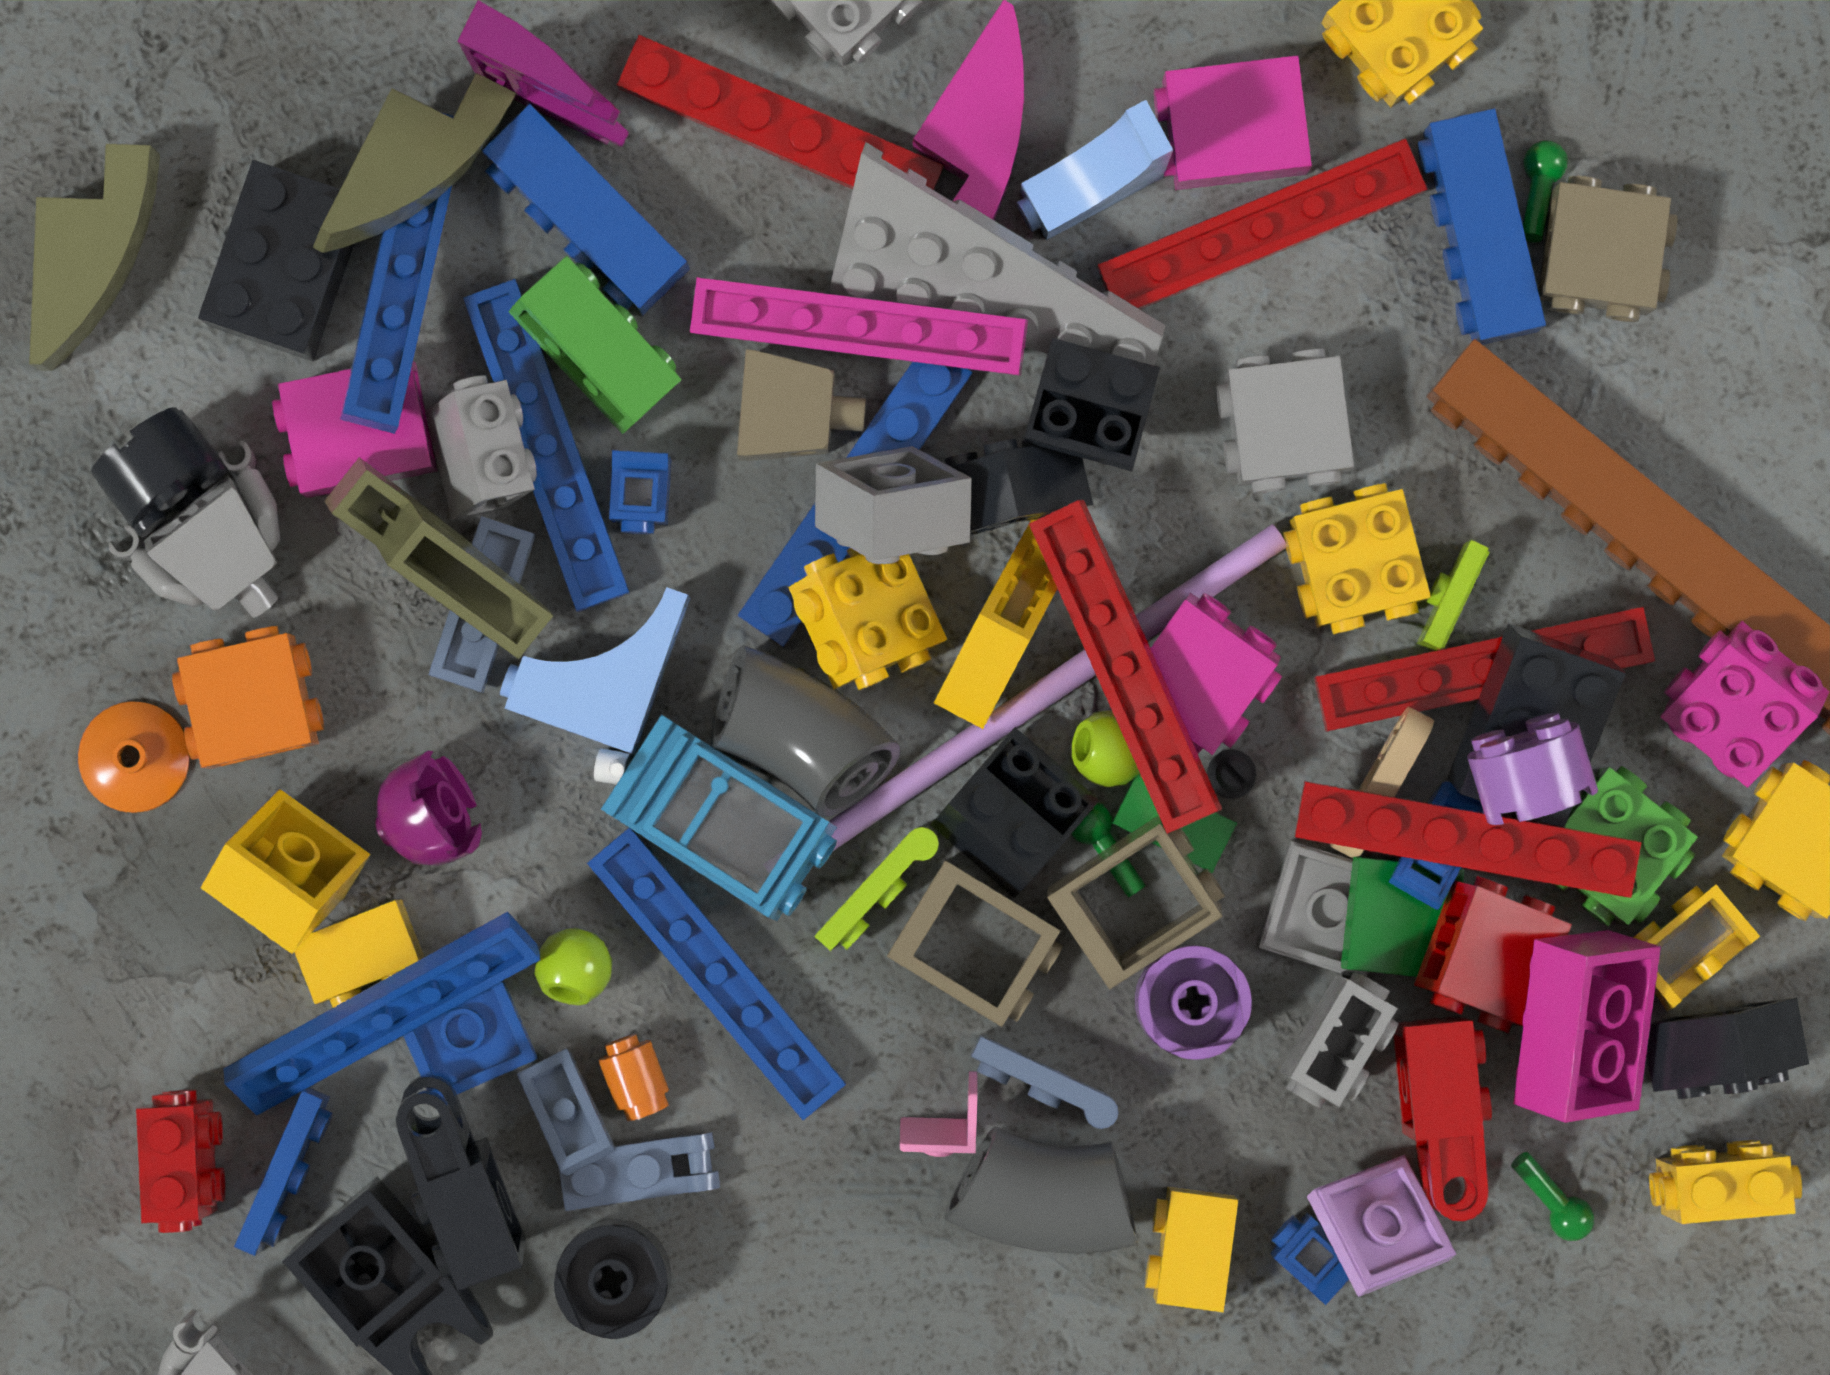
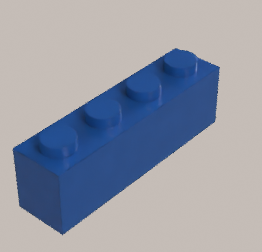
[482,104,690,315]
[1418,108,1546,345]

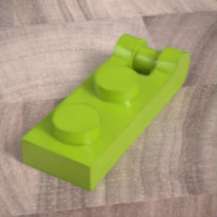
[814,827,939,951]

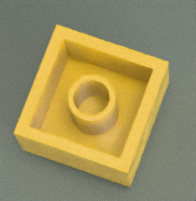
[200,789,371,954]

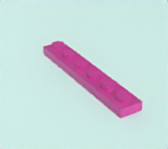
[690,277,1028,376]

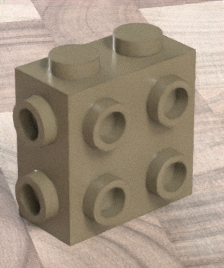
[1538,176,1678,322]

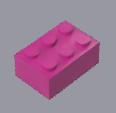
[1513,930,1661,1123]

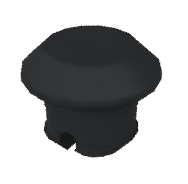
[1207,749,1257,799]

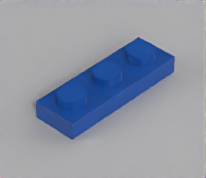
[234,1088,333,1256]

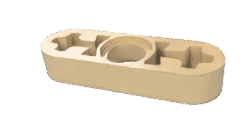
[1330,706,1434,858]

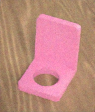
[900,1071,977,1157]

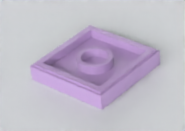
[1307,1155,1456,1297]

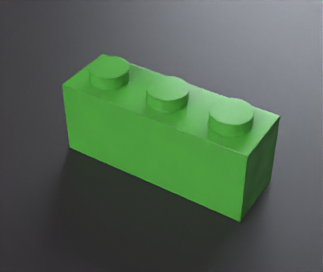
[508,256,682,435]

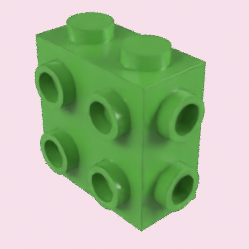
[1553,766,1698,927]

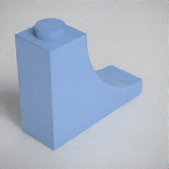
[1016,100,1173,240]
[500,587,691,755]

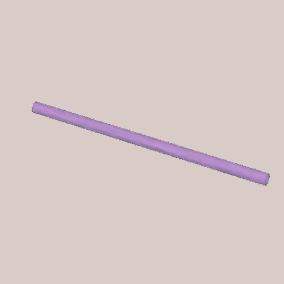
[764,524,1286,874]

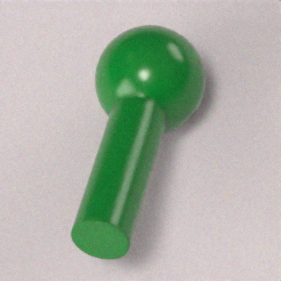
[1523,140,1568,243]
[1071,802,1146,898]
[1511,1152,1594,1241]

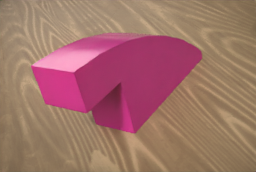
[913,0,1024,221]

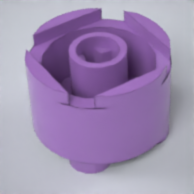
[1467,712,1598,825]
[1135,945,1252,1060]

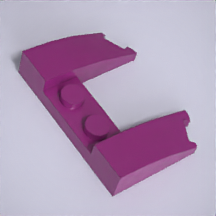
[457,0,629,147]

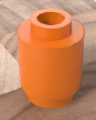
[598,1034,669,1121]

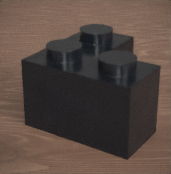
[944,439,1094,536]
[1646,997,1809,1099]

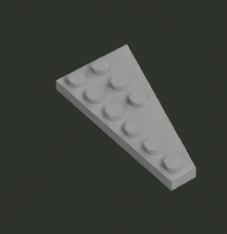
[829,142,1165,365]

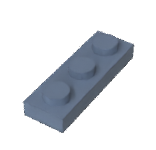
[428,516,536,693]

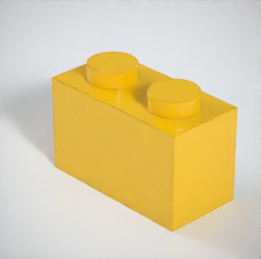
[294,899,424,1008]
[1145,1187,1238,1313]

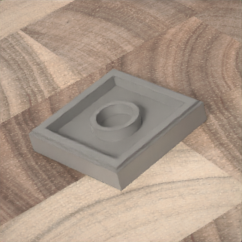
[1257,841,1368,977]

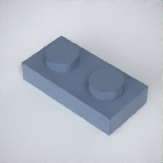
[517,1048,616,1176]

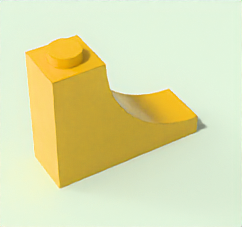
[934,520,1058,729]

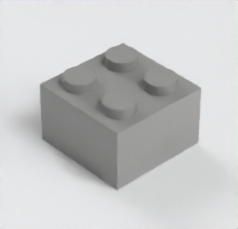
[815,446,971,564]

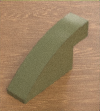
[313,73,516,253]
[29,144,160,371]
[325,457,553,659]

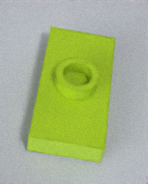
[1416,540,1490,651]

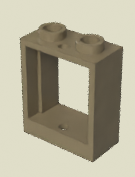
[1047,815,1225,990]
[887,860,1063,1027]

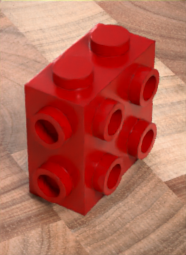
[1414,876,1572,1034]
[136,1090,226,1233]

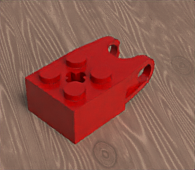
[1393,1016,1492,1222]

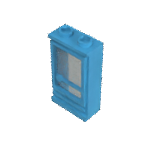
[601,715,837,921]

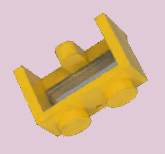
[1633,885,1760,1011]

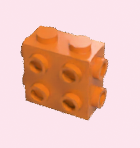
[172,626,324,769]

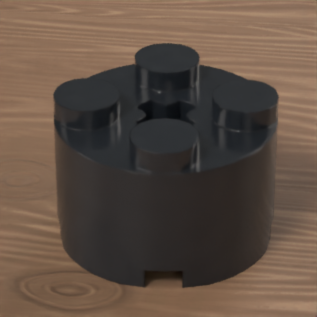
[91,407,228,537]
[554,1219,671,1339]

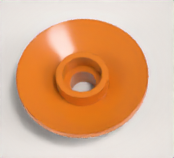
[78,701,190,813]

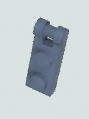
[971,1034,1118,1129]
[559,1132,721,1211]

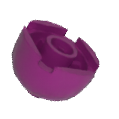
[375,750,482,866]

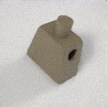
[737,349,866,461]

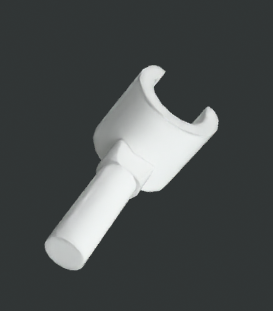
[594,748,631,785]

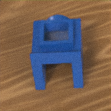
[609,450,672,535]
[1270,1213,1349,1305]

